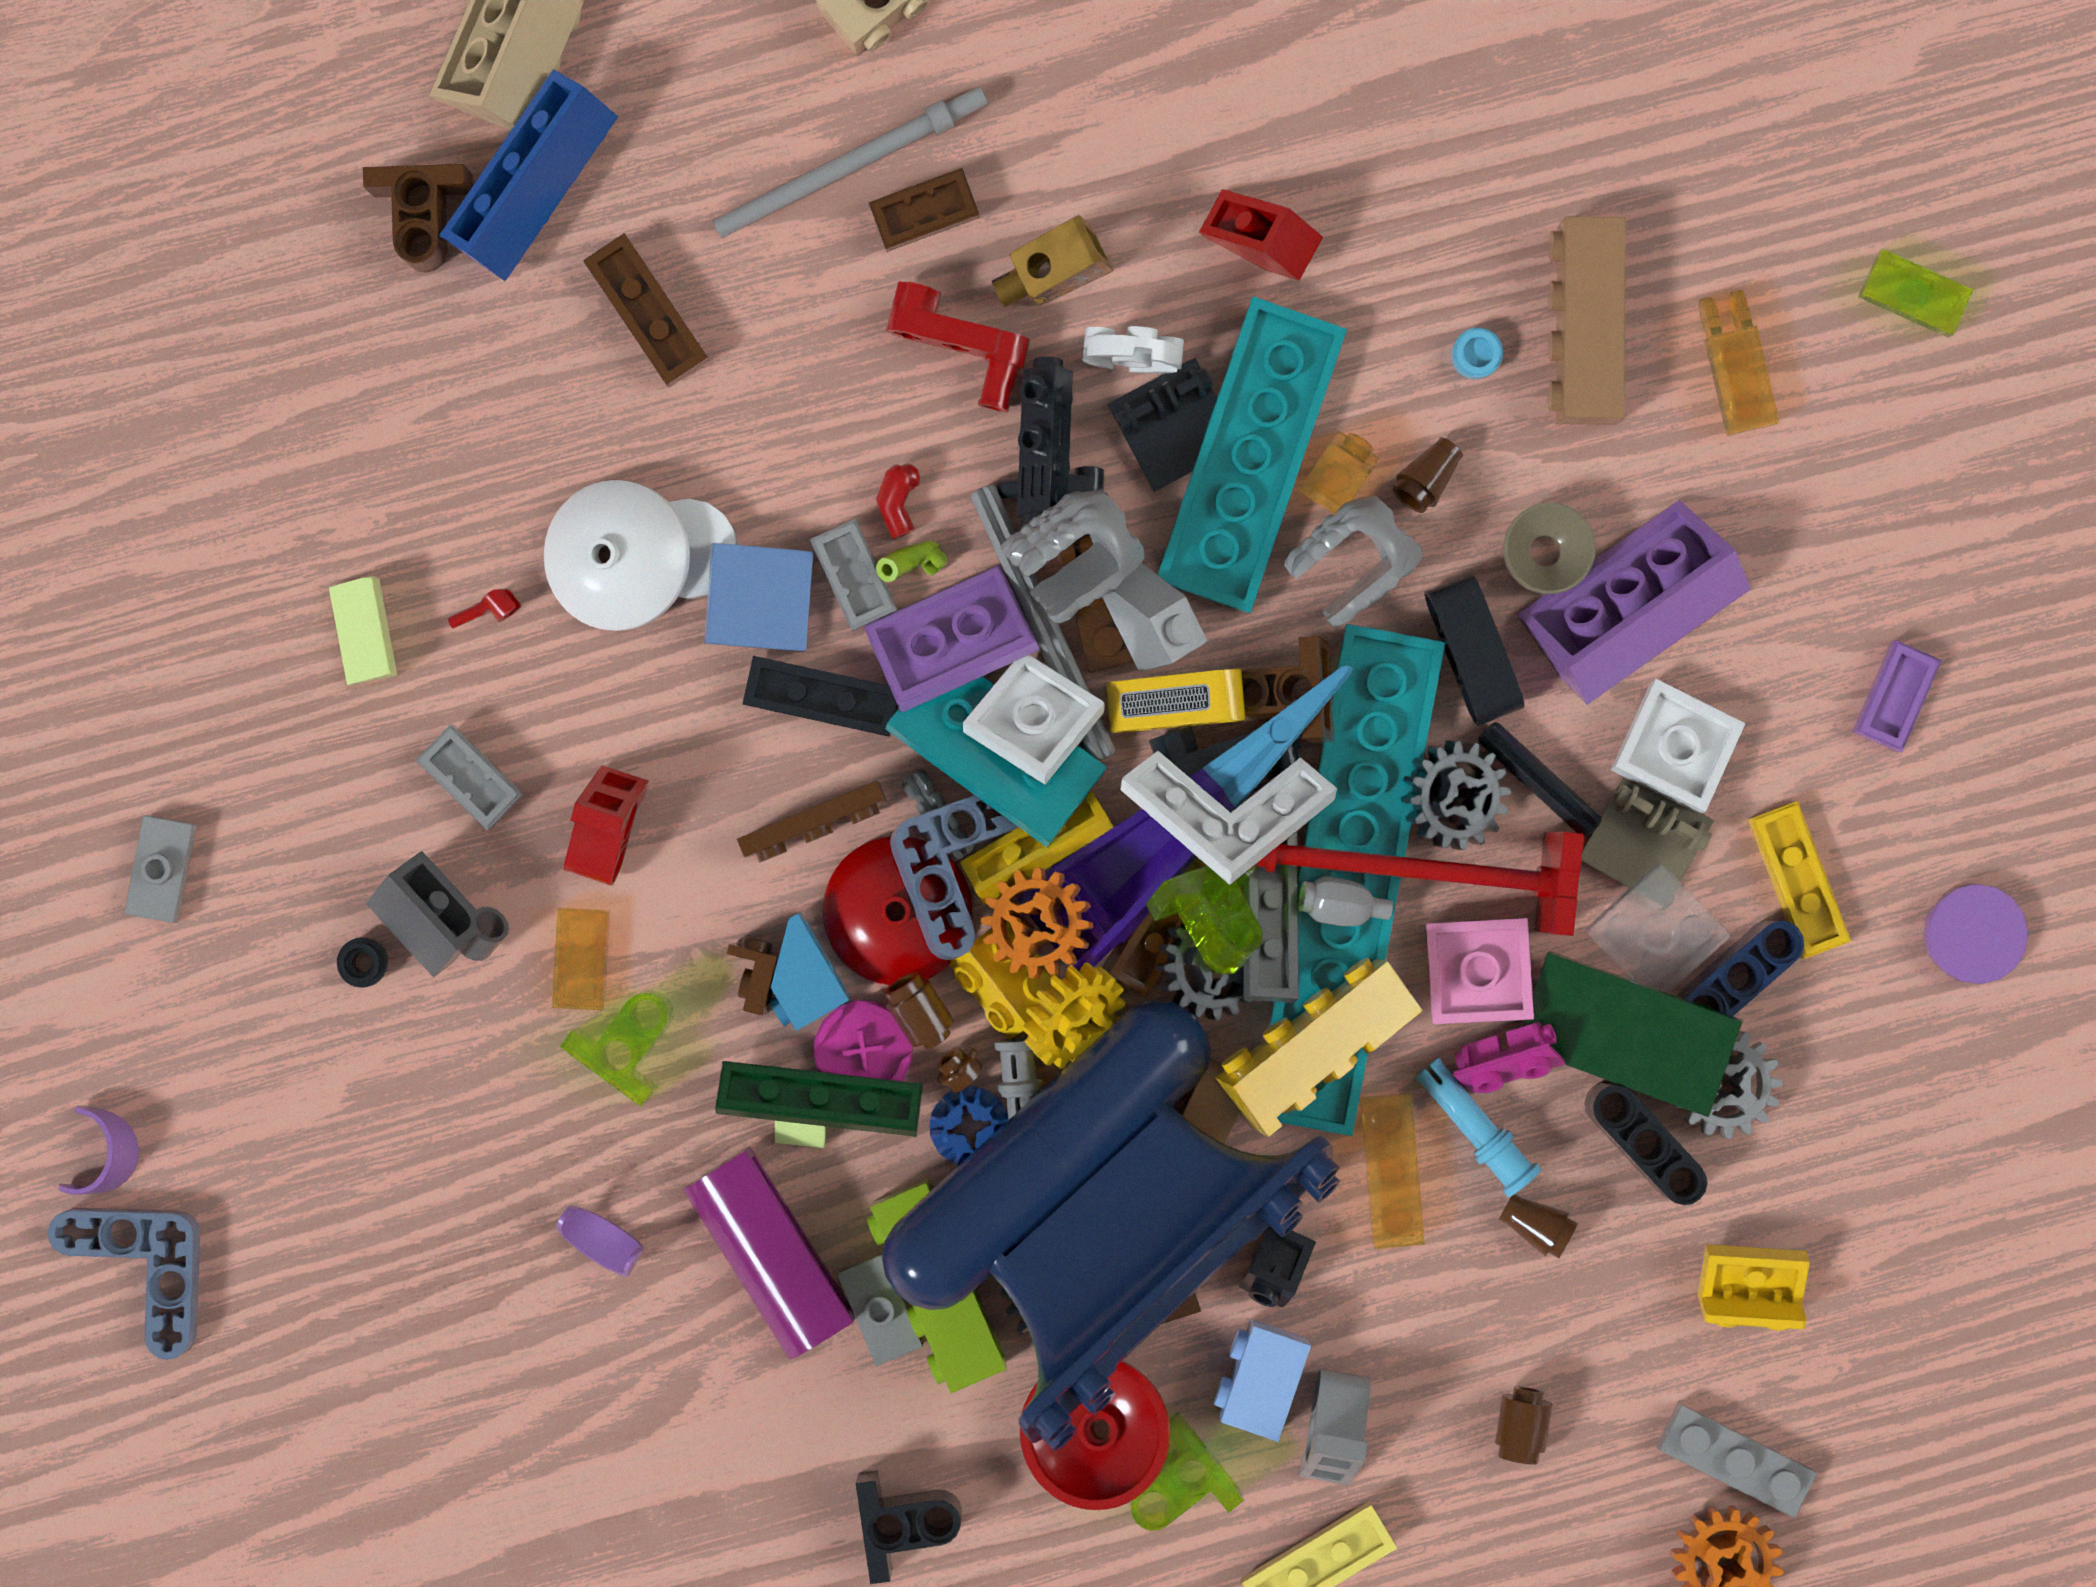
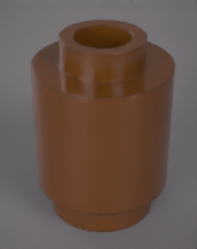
[884,971,954,1049]
[1495,1386,1553,1465]

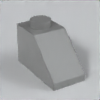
[1102,563,1208,672]

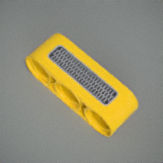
[1106,669,1245,733]

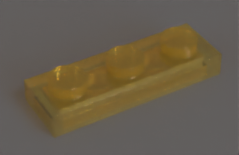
[1360,1093,1425,1249]

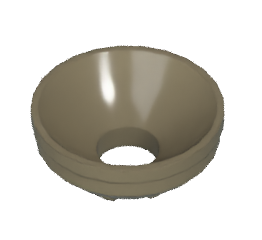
[1503,503,1596,594]

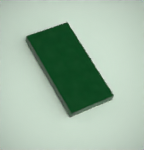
[1522,951,1743,1117]

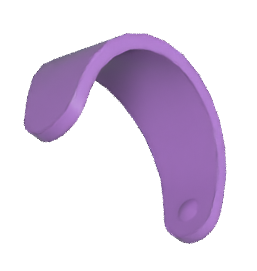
[58,1105,139,1195]
[556,1206,645,1277]

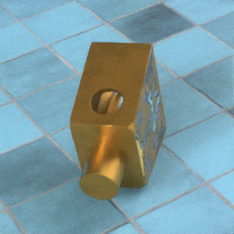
[991,215,1114,307]

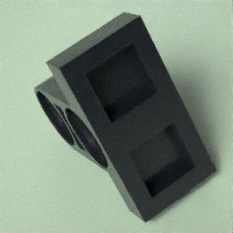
[855,1471,962,1584]

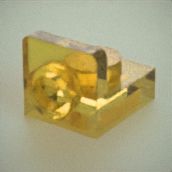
[1298,431,1379,514]

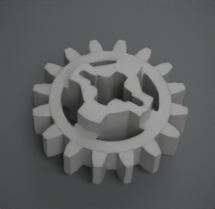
[1674,1031,1783,1139]

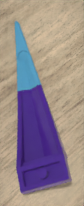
[1017,666,1353,971]

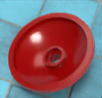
[823,836,972,985]
[1020,1361,1171,1510]

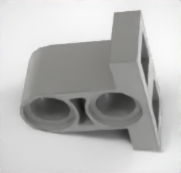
[1299,1369,1370,1486]

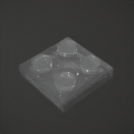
[1586,861,1731,993]

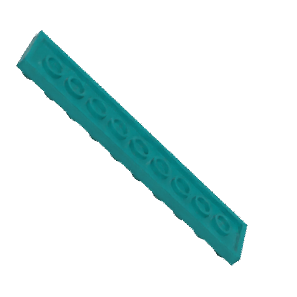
[1269,624,1445,1136]

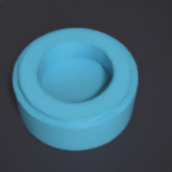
[1451,327,1503,380]

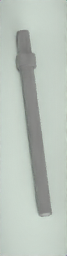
[712,86,988,238]

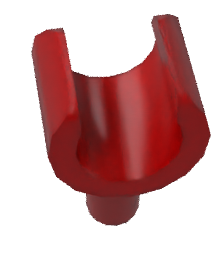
[448,589,521,629]

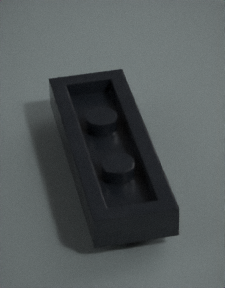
[742,656,897,737]

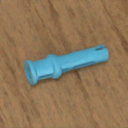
[1414,1057,1542,1197]

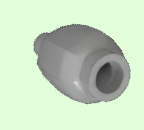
[1298,876,1393,926]

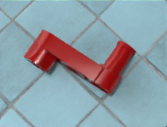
[886,281,1030,412]

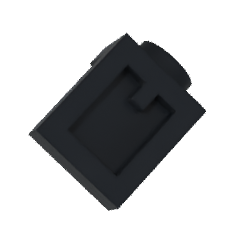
[1239,1226,1316,1307]

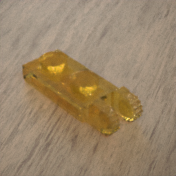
[1698,290,1779,436]

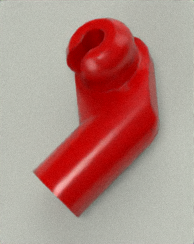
[876,463,920,540]

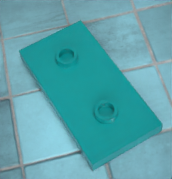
[885,676,1107,847]

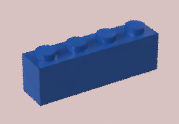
[439,69,618,281]

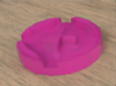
[814,1000,913,1081]

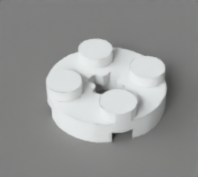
[1082,326,1184,374]

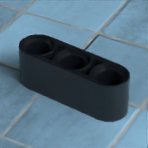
[1424,573,1525,726]
[1584,1081,1708,1205]

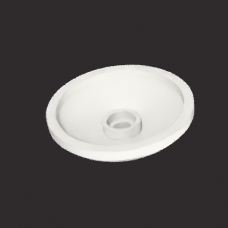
[544,480,690,631]

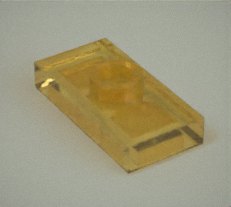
[552,907,610,1011]

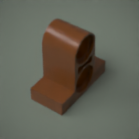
[363,164,473,273]
[1241,636,1334,743]

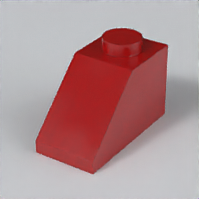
[1199,189,1323,281]

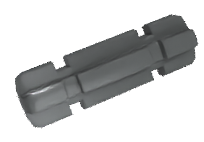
[902,770,974,862]

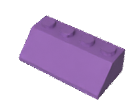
[1517,500,1751,705]

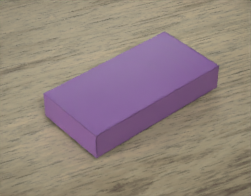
[1852,640,1942,752]

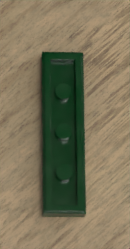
[715,1061,923,1137]

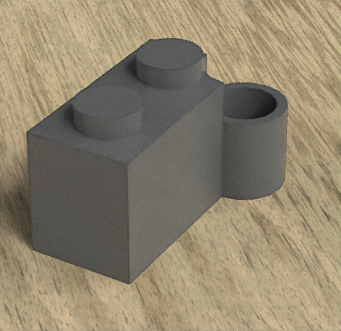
[366,851,509,977]

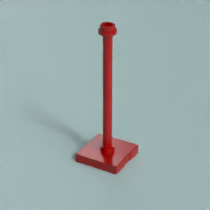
[1255,832,1584,936]

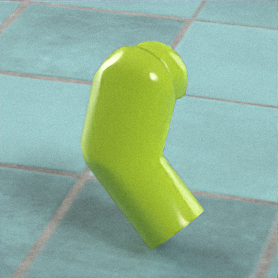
[876,540,948,582]

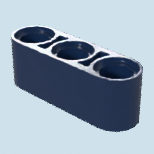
[1677,920,1804,1016]

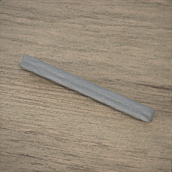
[971,484,1115,761]

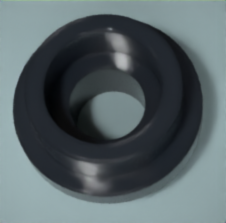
[337,937,388,988]

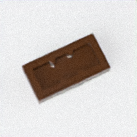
[868,168,980,252]

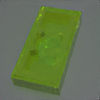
[1858,249,1974,338]

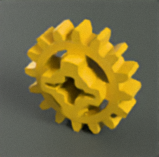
[1022,963,1125,1069]

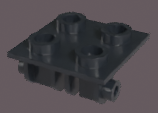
[1107,358,1217,492]

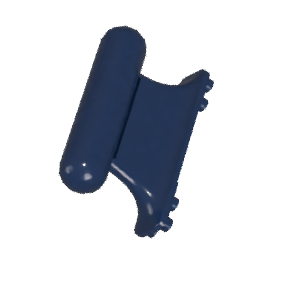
[882,1000,1340,1451]

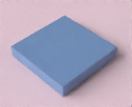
[704,543,813,652]

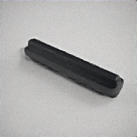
[1478,722,1602,837]

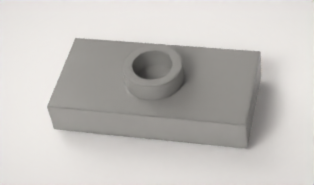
[810,519,898,632]
[416,724,525,830]
[124,815,197,923]
[837,1253,923,1367]

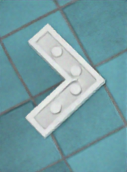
[1120,751,1337,885]

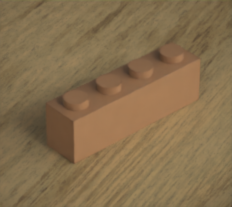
[1547,216,1626,425]

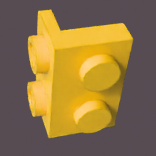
[949,920,1052,1039]
[1697,1244,1810,1331]

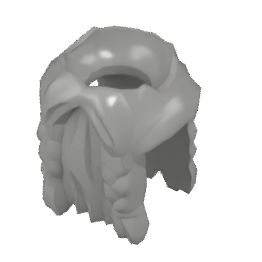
[1001,488,1145,623]
[1284,495,1423,627]

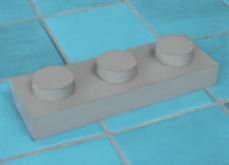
[1656,1402,1817,1518]

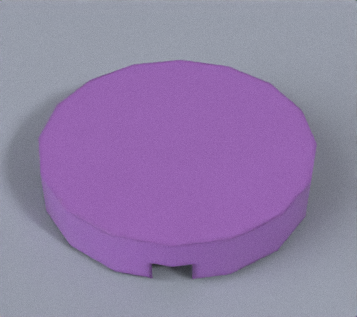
[1923,884,2028,984]

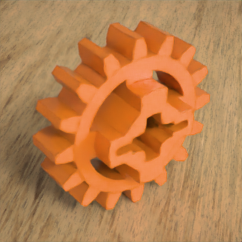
[981,867,1093,979]
[1670,1505,1784,1587]

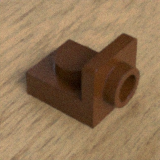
[726,936,779,1015]

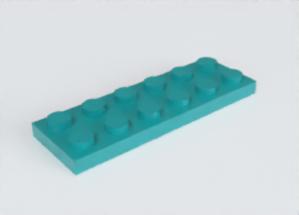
[1157,296,1347,614]

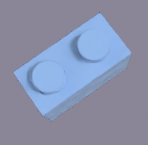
[1213,1318,1311,1442]

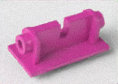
[1453,1022,1566,1093]

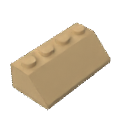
[429,0,584,130]

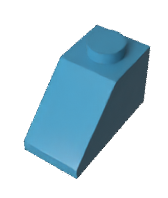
[769,912,852,1031]

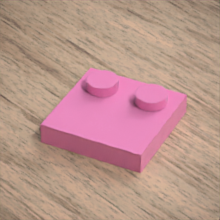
[1426,918,1534,1024]

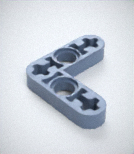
[890,795,1018,960]
[48,1208,200,1360]

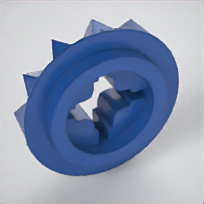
[930,1086,1008,1166]

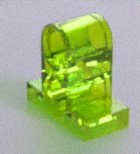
[1146,865,1263,974]
[559,991,674,1107]
[1130,1412,1244,1531]

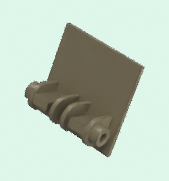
[1581,777,1714,908]

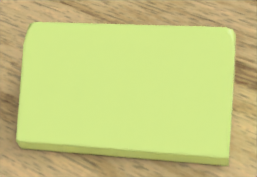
[329,576,398,685]

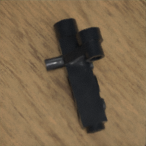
[997,357,1109,528]

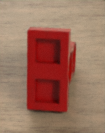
[563,765,649,886]

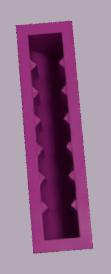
[682,1146,855,1359]

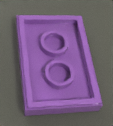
[863,564,1039,713]

